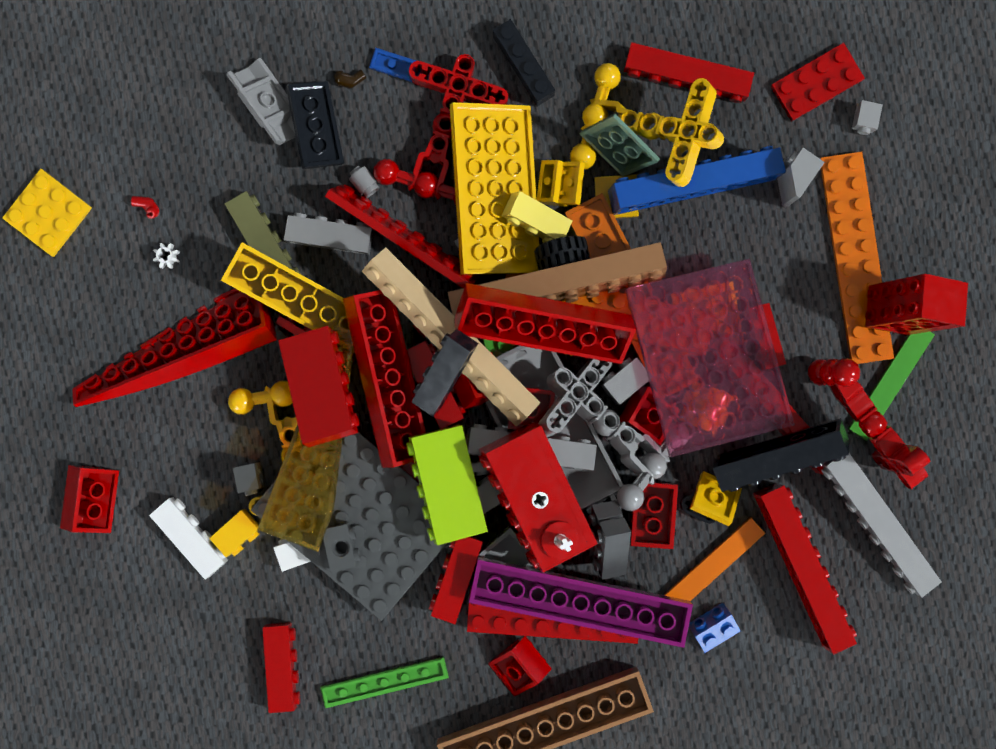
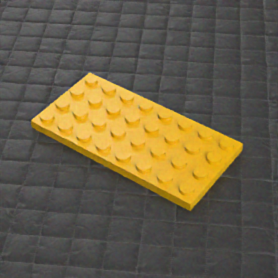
[450,102,539,275]

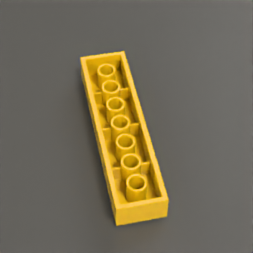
[221,242,355,353]

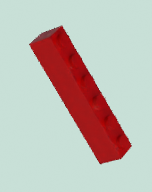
[624,42,754,103]

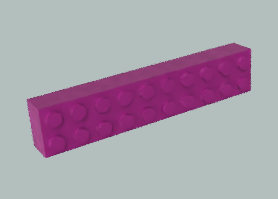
[469,557,693,648]

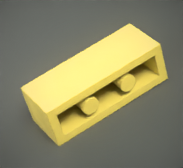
[502,191,572,243]

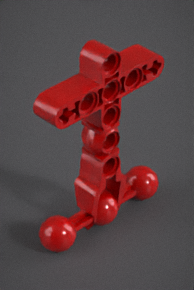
[373,54,508,205]
[808,358,931,490]

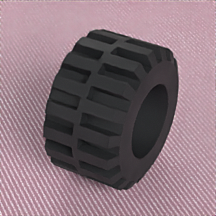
[534,236,591,271]

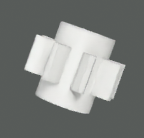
[153,243,180,269]

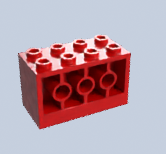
[865,274,968,335]

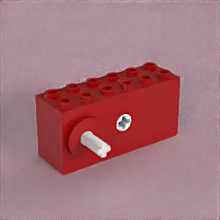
[478,422,598,573]

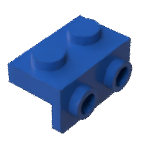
[689,603,740,653]

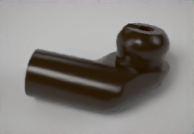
[334,69,366,88]

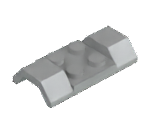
[226,58,296,145]

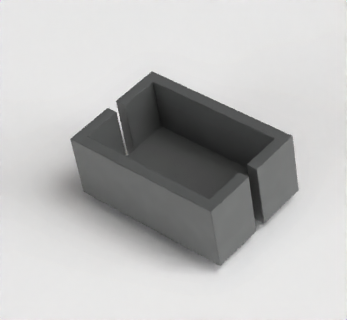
[587,500,631,580]

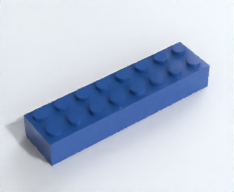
[608,146,786,215]

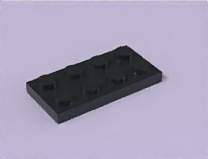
[286,81,344,169]

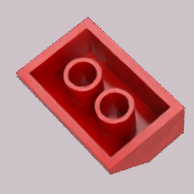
[60,465,119,533]

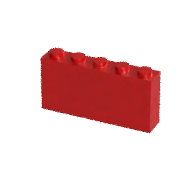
[278,325,360,448]

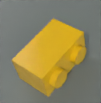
[209,509,261,557]

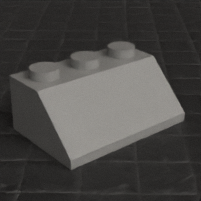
[777,148,825,208]

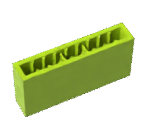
[406,425,488,545]

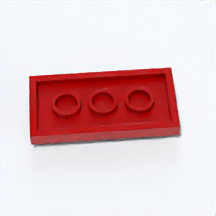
[771,43,865,122]

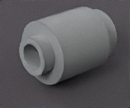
[349,166,379,198]

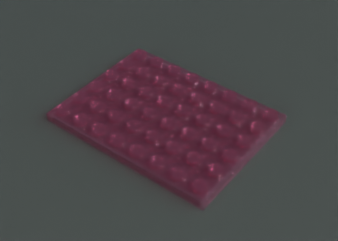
[625,259,795,457]

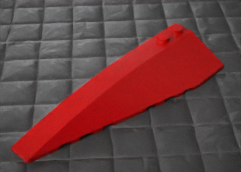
[72,288,277,407]

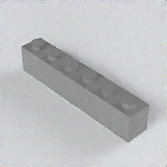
[466,424,597,471]

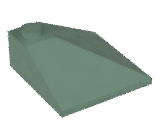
[579,114,660,177]

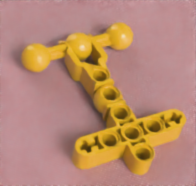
[570,63,724,187]
[228,381,303,516]

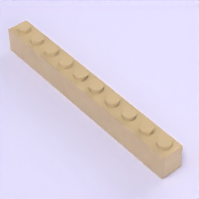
[362,248,540,427]

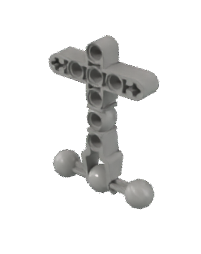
[538,359,689,511]

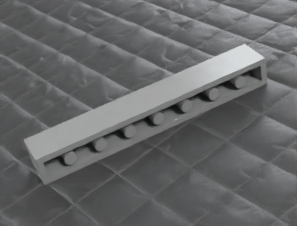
[821,453,942,598]

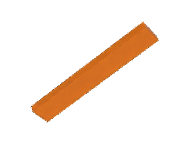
[664,517,766,601]

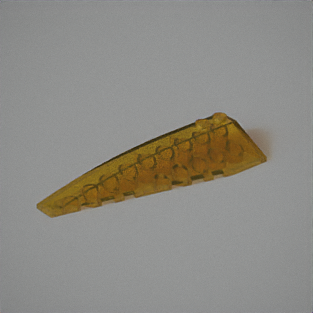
[257,325,354,552]

